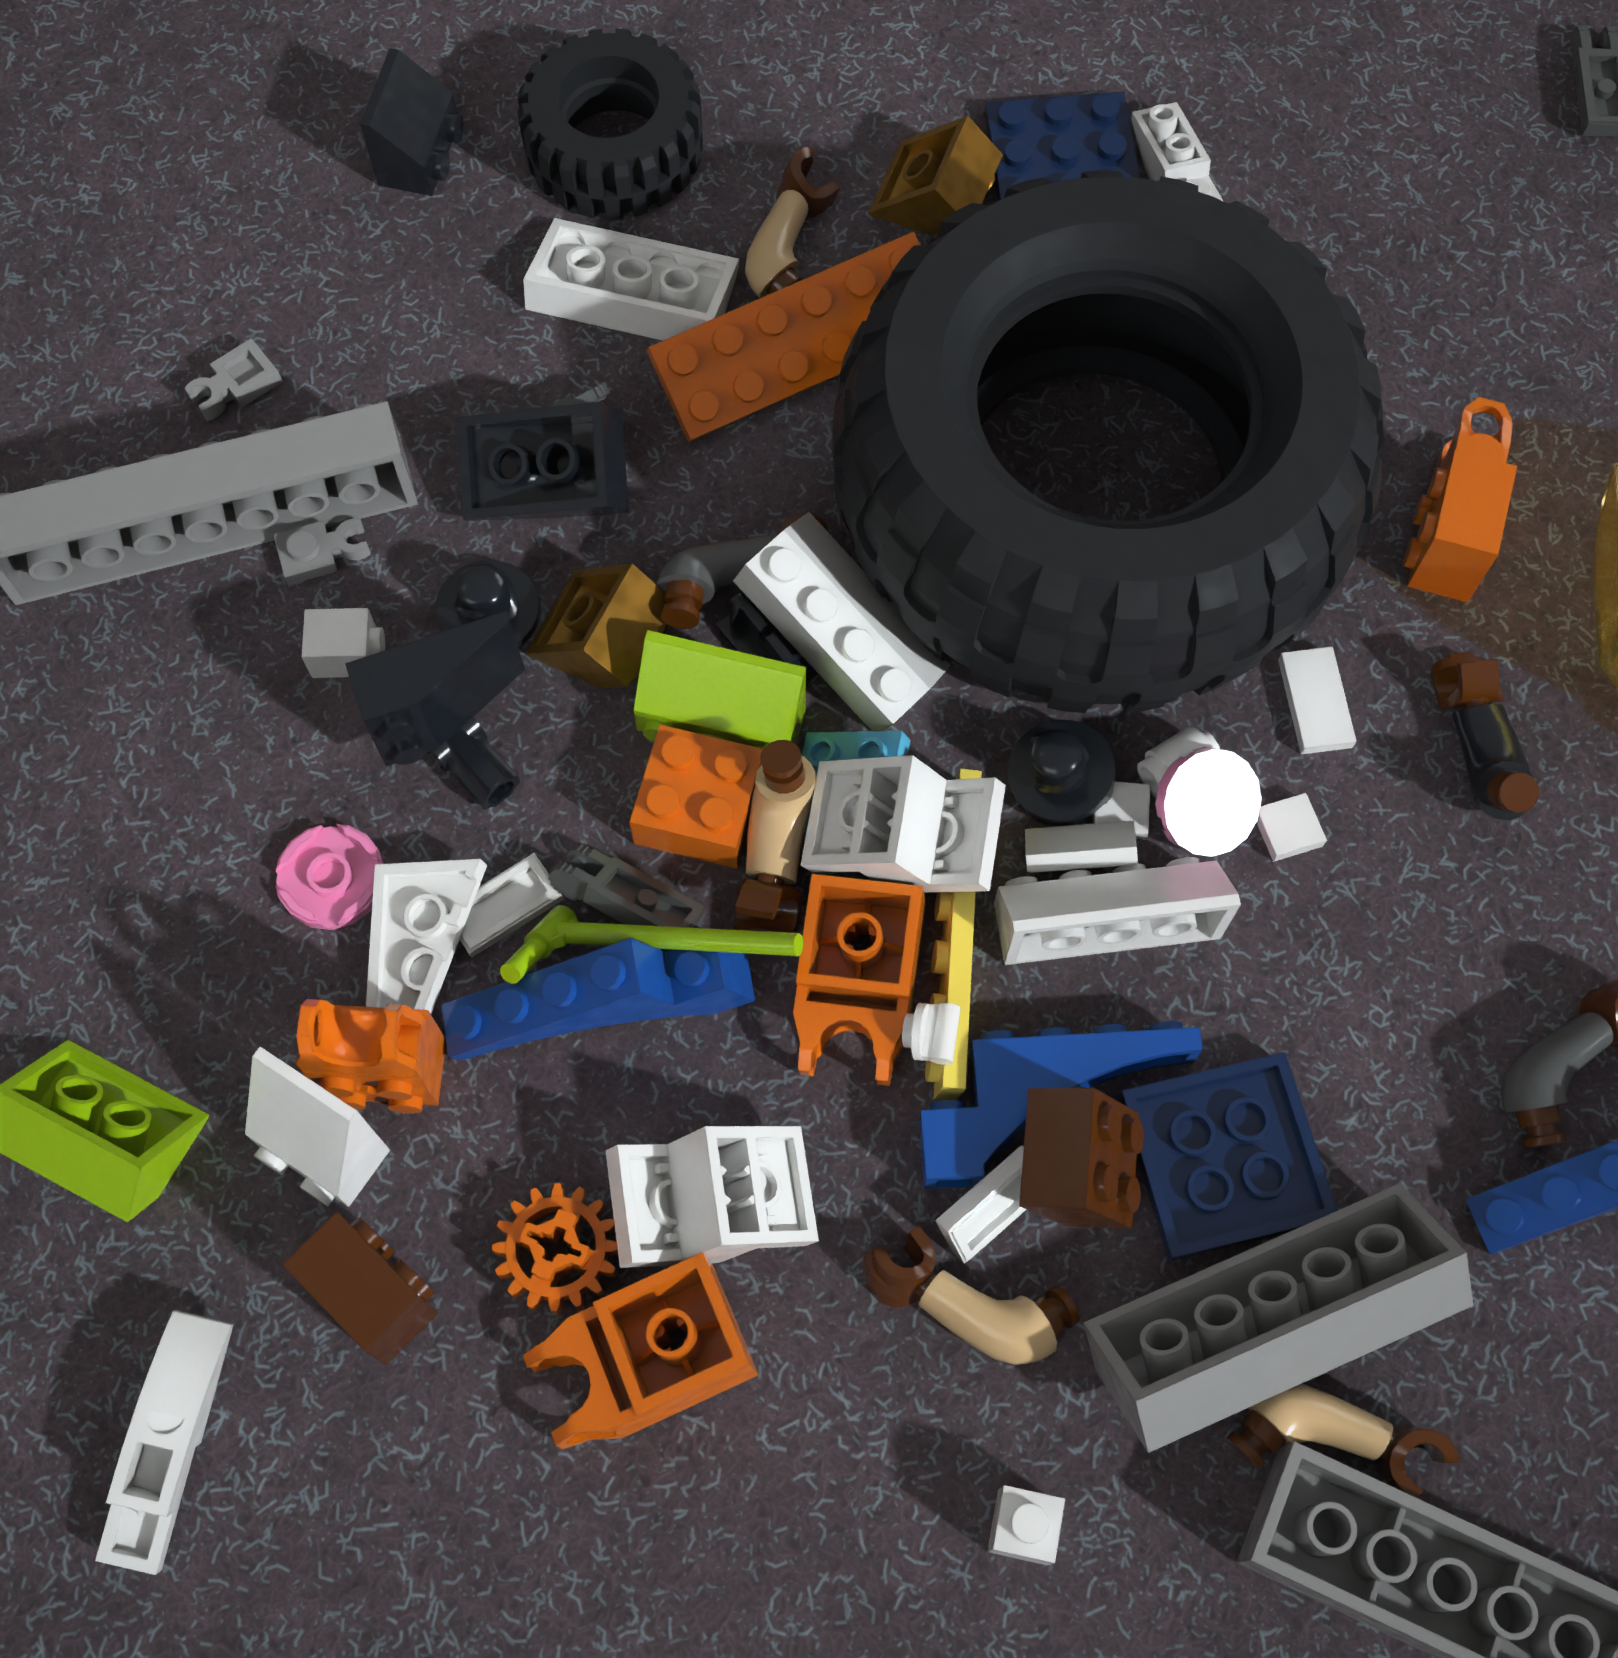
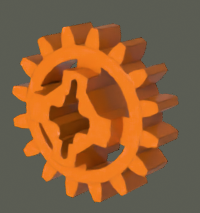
[492,1183,618,1315]

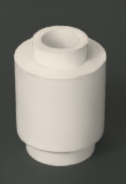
[1137,726,1220,798]

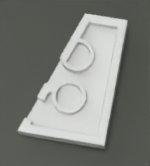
[366,859,487,1014]

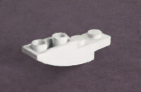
[1131,102,1223,201]
[95,1310,234,1575]

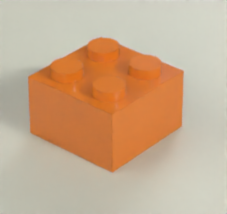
[629,725,763,869]

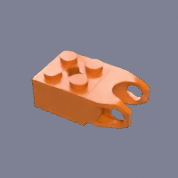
[1403,397,1517,603]
[793,874,926,1086]
[295,999,446,1114]
[523,1252,759,1450]

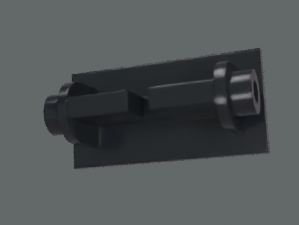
[716,593,818,682]

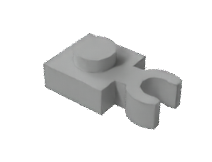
[184,338,283,421]
[273,518,371,585]

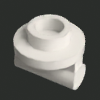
[902,1003,961,1065]

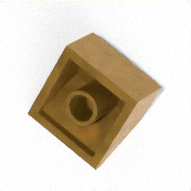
[868,115,1003,236]
[525,563,666,688]

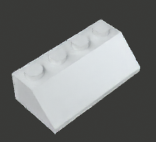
[733,512,950,731]
[994,857,1241,965]

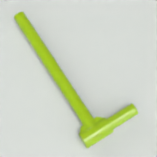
[500,905,803,984]

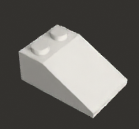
[245,1047,390,1207]

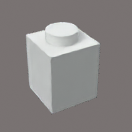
[301,608,385,678]
[987,1485,1065,1565]

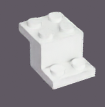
[801,755,1006,893]
[606,1126,819,1268]

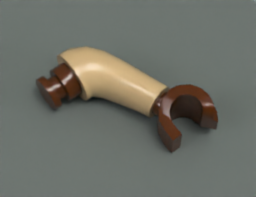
[745,147,840,298]
[733,740,816,933]
[863,1226,1080,1365]
[1226,1383,1460,1498]

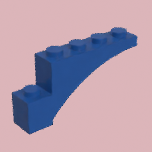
[441,938,756,1060]
[918,1021,1203,1190]
[1465,1140,1618,1255]

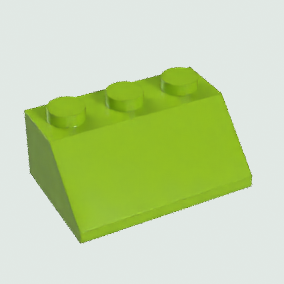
[633,630,806,749]
[0,1040,209,1223]

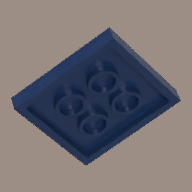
[984,91,1141,201]
[1119,1052,1338,1262]

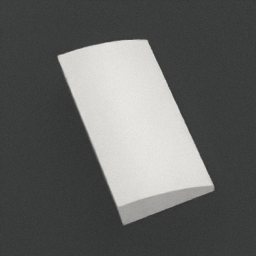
[523,218,739,341]

